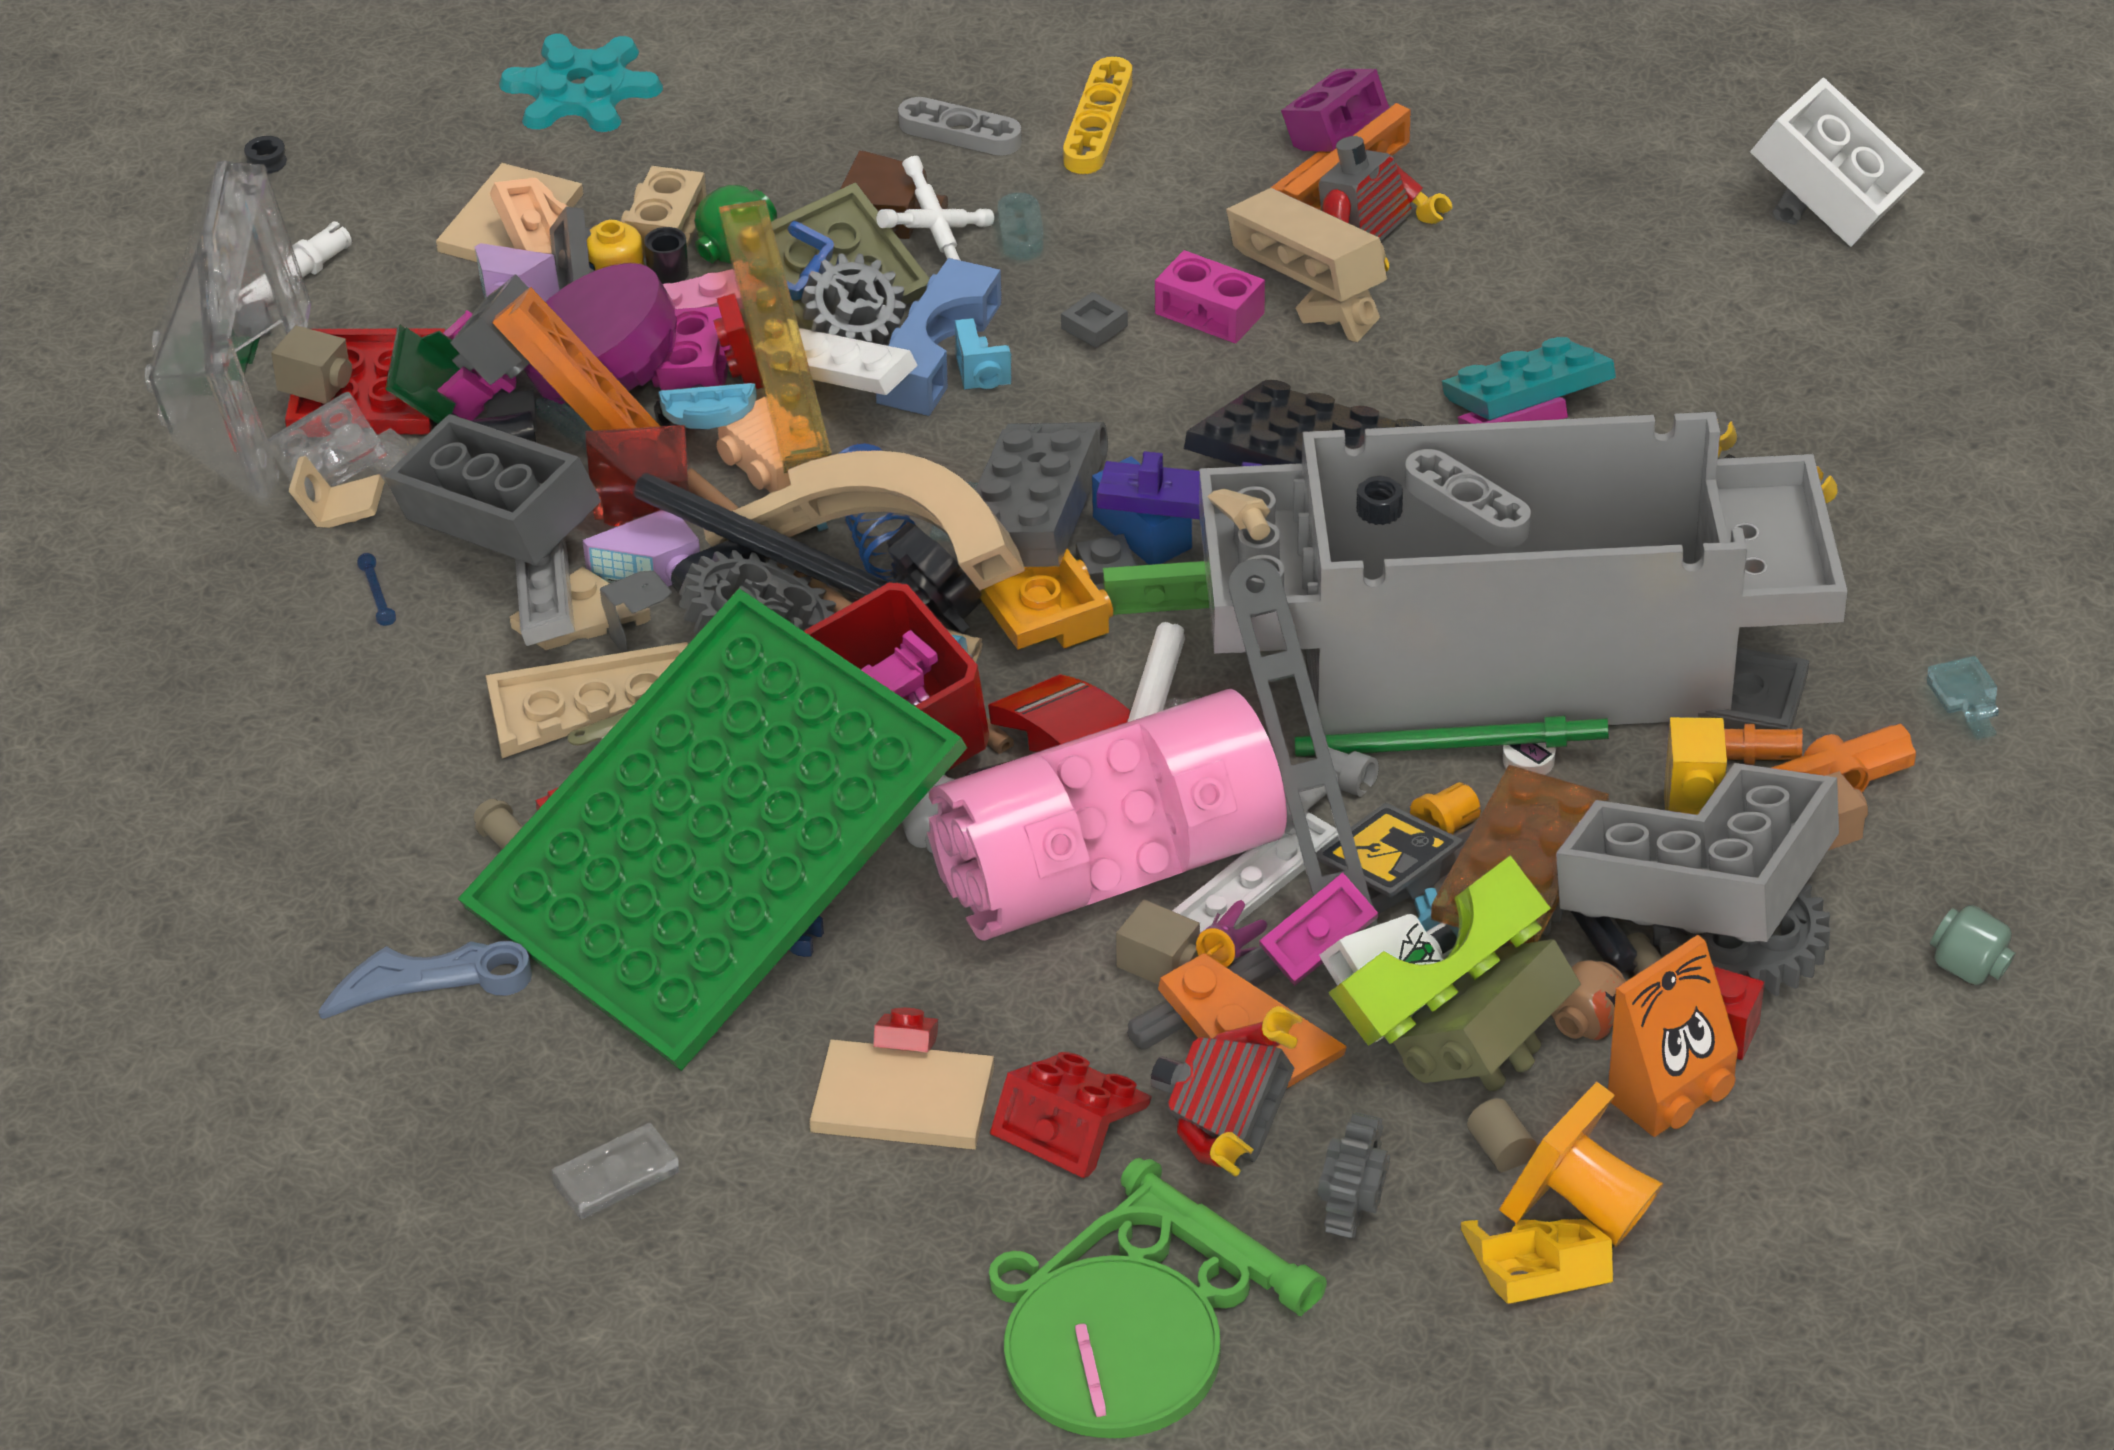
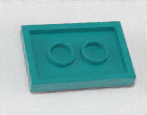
[1442,337,1616,420]

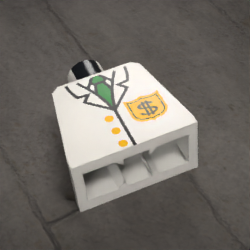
[1319,914,1457,1042]

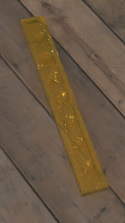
[719,200,832,473]

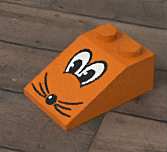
[1608,935,1738,1137]

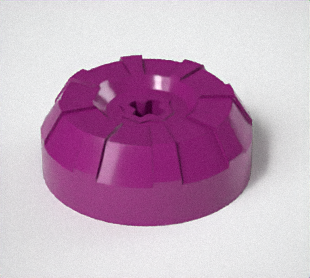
[523,263,677,408]

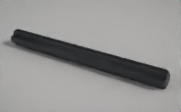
[633,473,889,599]

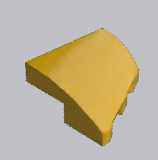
[1461,1219,1613,1304]

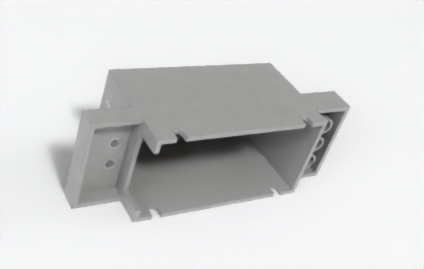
[1199,412,1847,735]

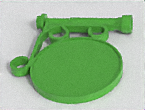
[989,1158,1327,1438]

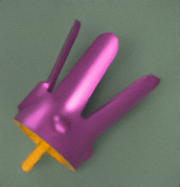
[1196,900,1267,967]

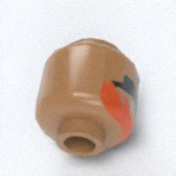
[1551,960,1626,1040]

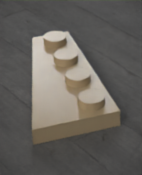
[486,642,688,759]

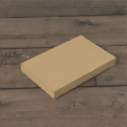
[436,163,583,262]
[810,1039,994,1150]

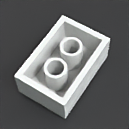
[1750,77,1924,247]

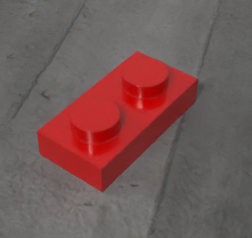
[713,293,765,389]

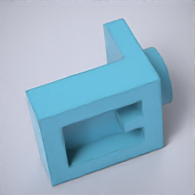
[955,318,1011,390]

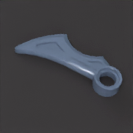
[319,941,532,1019]

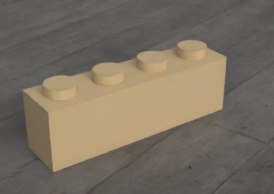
[1226,188,1387,302]

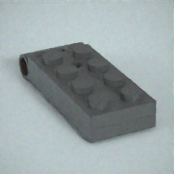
[975,422,1108,567]

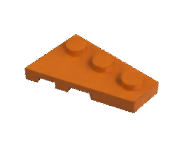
[1158,953,1347,1089]

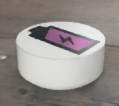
[1503,743,1556,778]

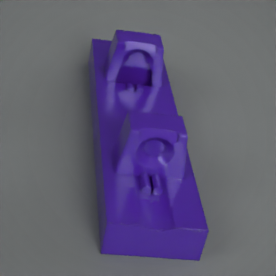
[1097,451,1262,520]

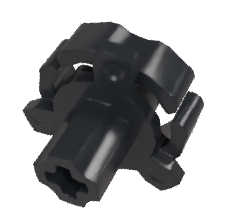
[886,522,982,635]

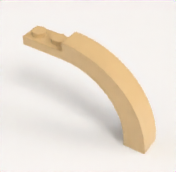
[703,451,1025,591]

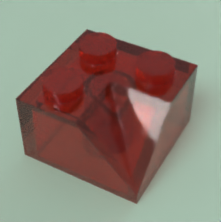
[585,425,692,526]

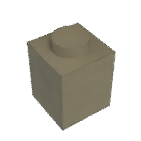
[271,325,352,404]
[1116,899,1200,985]

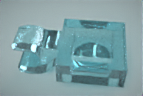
[1927,656,1999,740]

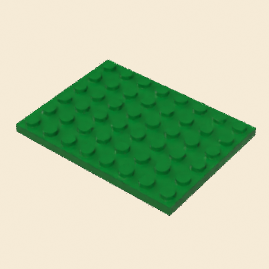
[458,588,967,1071]

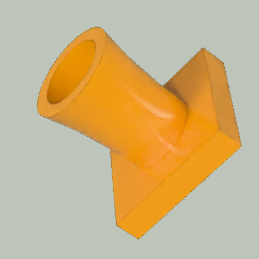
[1499,1081,1664,1247]

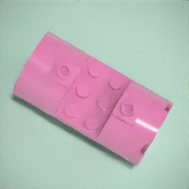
[927,689,1287,941]

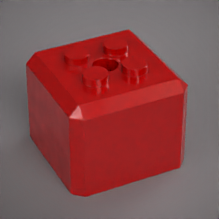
[804,582,990,771]

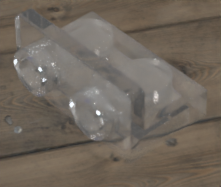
[266,392,388,499]

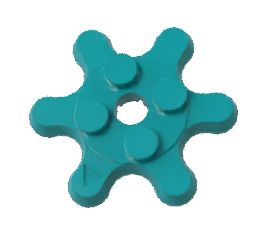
[499,34,663,132]

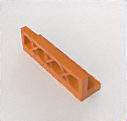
[1271,103,1411,211]
[492,287,663,464]

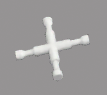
[877,156,994,261]

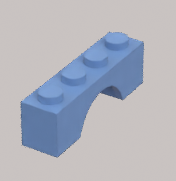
[876,258,1001,416]

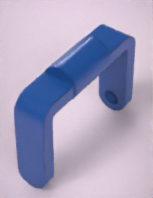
[752,221,834,301]

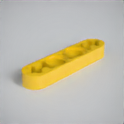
[1063,57,1132,174]

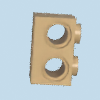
[621,166,706,256]

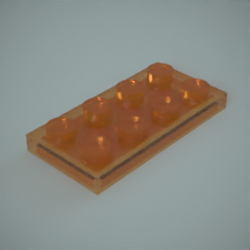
[1431,765,1609,944]

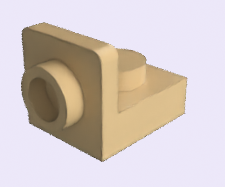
[1295,288,1380,342]

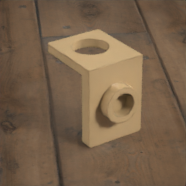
[289,456,385,528]

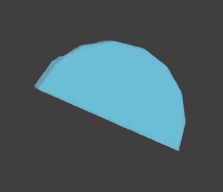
[658,383,757,429]

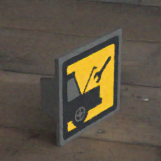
[1316,802,1464,899]

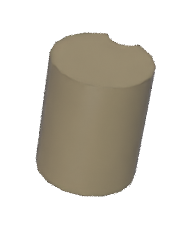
[1467,1098,1537,1173]

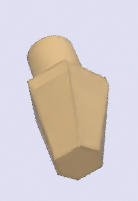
[1207,489,1270,540]

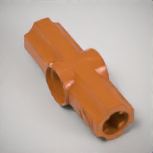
[1771,724,1916,793]

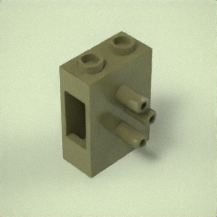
[1393,939,1581,1091]

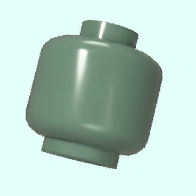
[1930,905,2016,985]

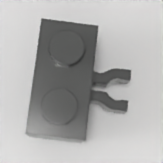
[450,274,530,385]

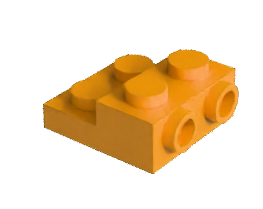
[980,549,1113,650]

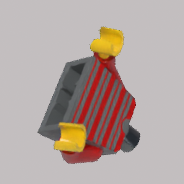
[1319,136,1452,272]
[1150,1006,1303,1177]

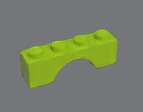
[1328,855,1551,1046]

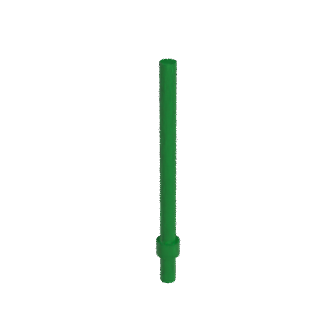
[1295,716,1609,757]

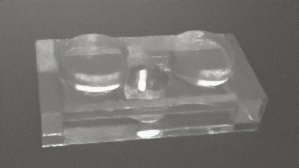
[551,1123,679,1220]

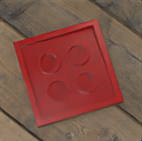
[285,328,446,435]

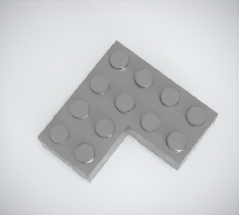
[1556,763,1839,942]

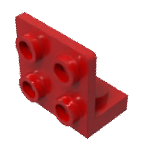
[989,1052,1152,1178]

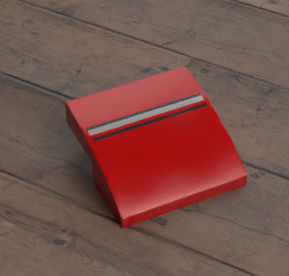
[988,674,1131,752]

